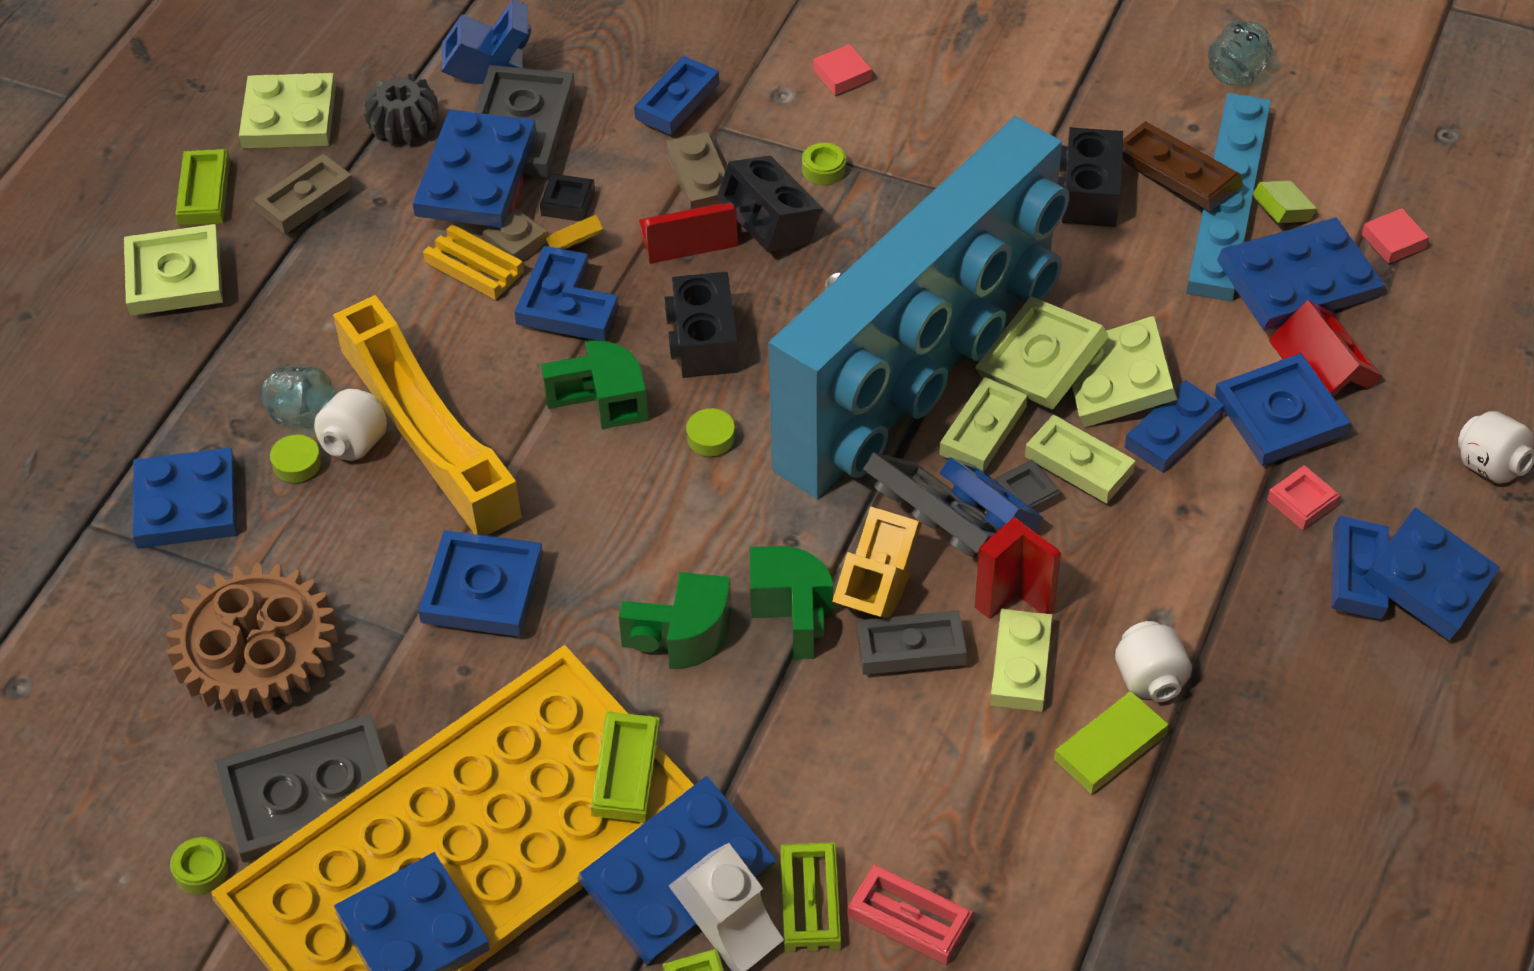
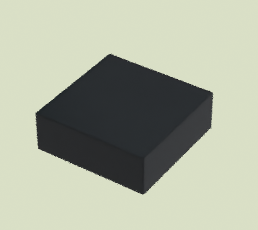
[540,173,595,221]

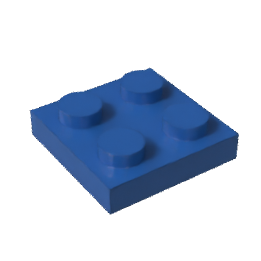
[1214,353,1351,466]
[133,447,237,549]
[1363,507,1500,640]
[418,530,543,637]
[334,852,490,971]

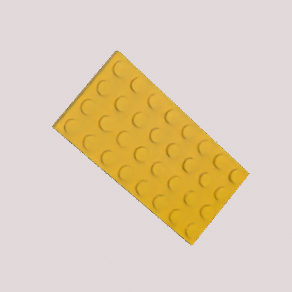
[211,645,694,971]

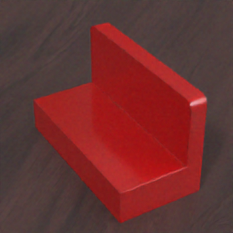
[639,203,738,264]
[1269,300,1383,397]
[974,517,1061,619]

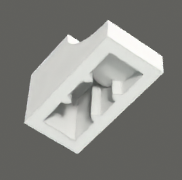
[668,843,784,971]

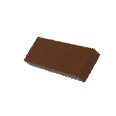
[1122,121,1243,211]

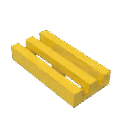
[423,224,524,300]

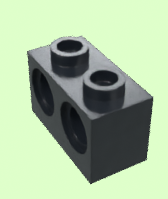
[1058,127,1123,227]
[716,155,823,252]
[664,272,739,378]

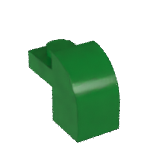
[541,341,649,429]
[749,546,833,659]
[619,572,732,669]

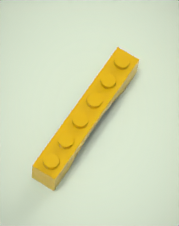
[333,295,522,536]

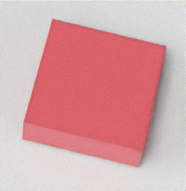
[813,44,872,96]
[1362,208,1429,264]
[1267,465,1341,531]

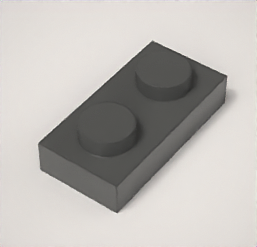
[856,610,967,675]

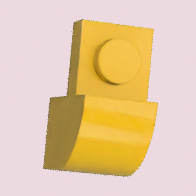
[832,507,922,618]

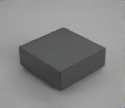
[994,460,1061,513]

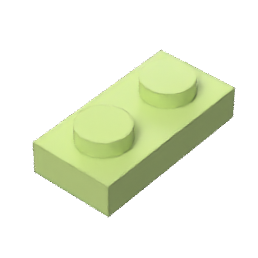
[939,377,1028,472]
[1025,414,1136,504]
[990,609,1052,712]

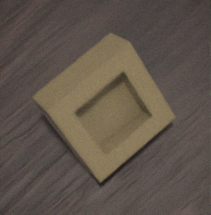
[483,208,548,261]

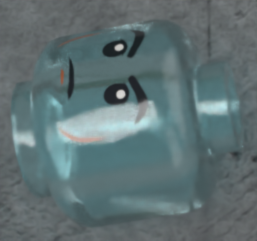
[1208,20,1273,86]
[261,364,336,429]

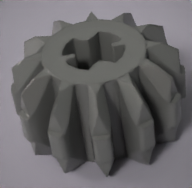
[363,74,439,146]

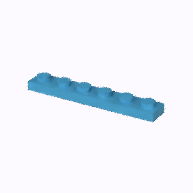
[1186,93,1271,302]

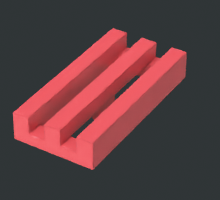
[847,864,973,965]

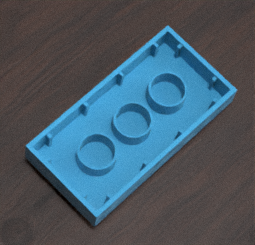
[768,116,1069,500]

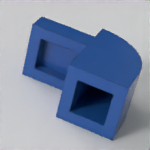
[441,0,531,84]

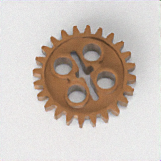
[166,563,338,715]

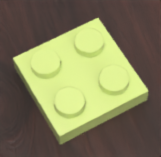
[239,73,336,149]
[124,224,223,316]
[975,296,1109,410]
[1072,316,1178,428]

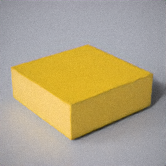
[546,214,603,250]

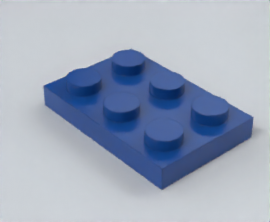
[412,109,536,228]
[1217,217,1385,330]
[577,776,776,965]

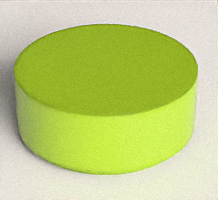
[802,143,846,185]
[686,408,735,457]
[270,434,321,483]
[170,837,229,895]

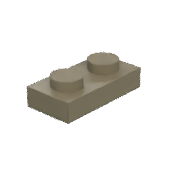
[666,131,725,210]
[254,153,354,234]

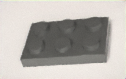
[474,65,575,177]
[863,452,999,558]
[214,713,388,863]

